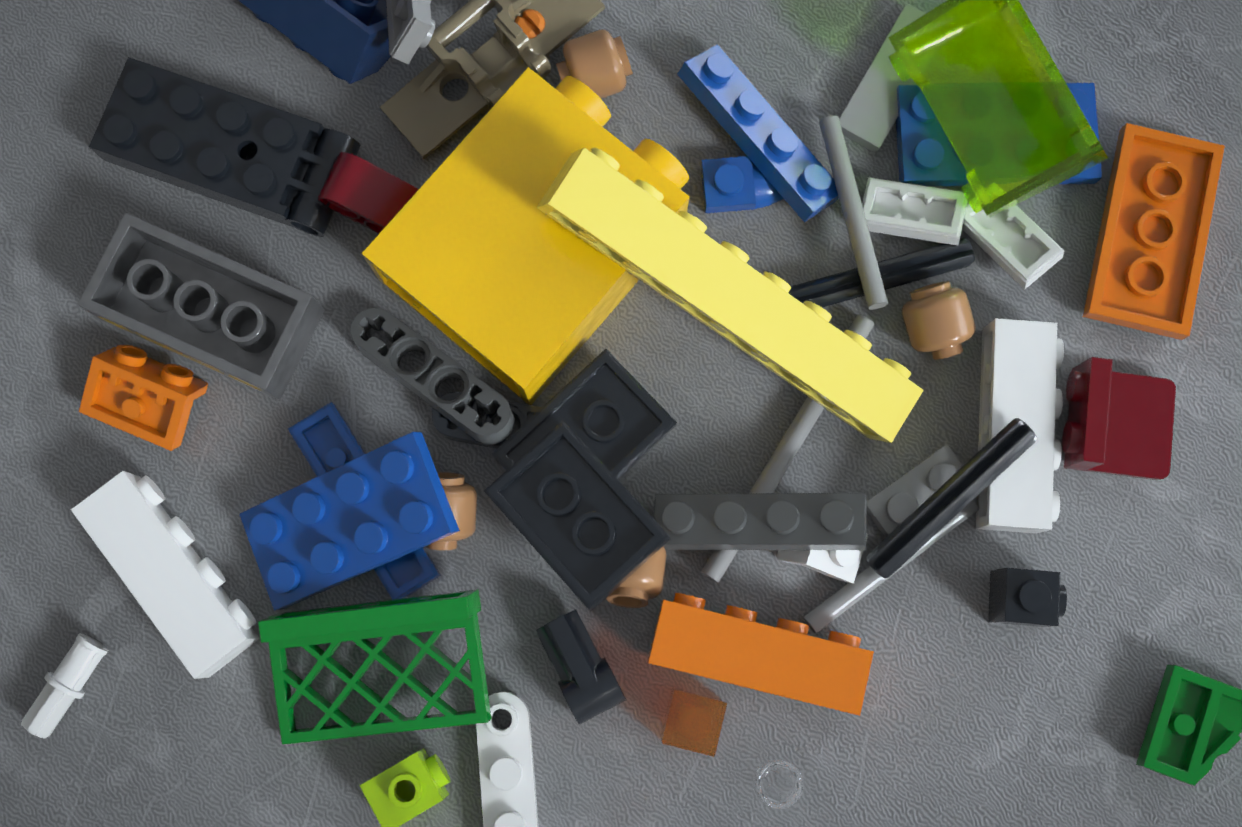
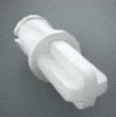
[21,633,109,738]

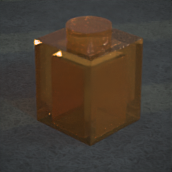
[660,687,727,757]

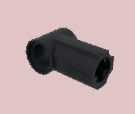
[536,609,626,725]

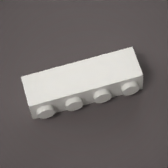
[975,318,1064,533]
[71,471,260,679]

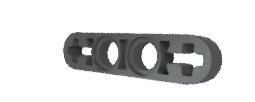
[350,308,515,445]

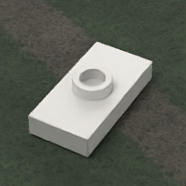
[862,177,969,246]
[962,184,1064,290]

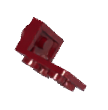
[1062,357,1176,480]

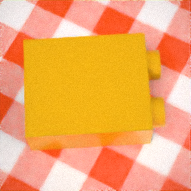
[362,67,690,405]

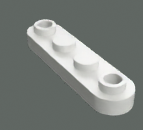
[476,691,539,827]

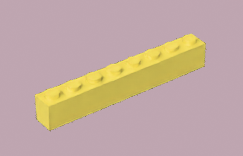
[537,147,923,443]

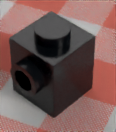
[988,568,1067,627]

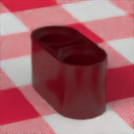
[318,152,419,234]

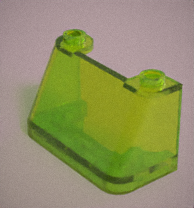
[888,0,1108,217]

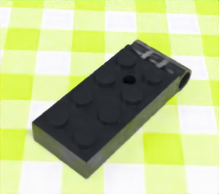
[89,57,361,237]

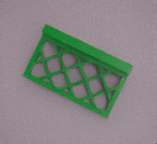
[258,589,491,745]

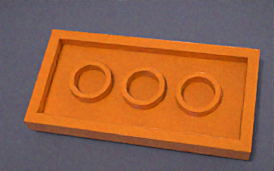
[1083,123,1225,340]

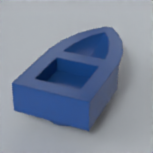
[701,156,784,213]

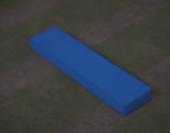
[288,402,441,599]

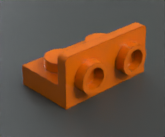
[79,345,208,451]

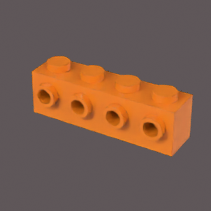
[647,592,874,716]

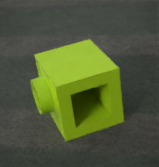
[360,748,451,827]

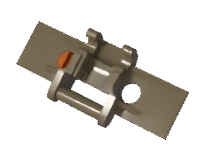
[380,0,605,159]

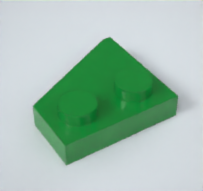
[1136,664,1242,786]

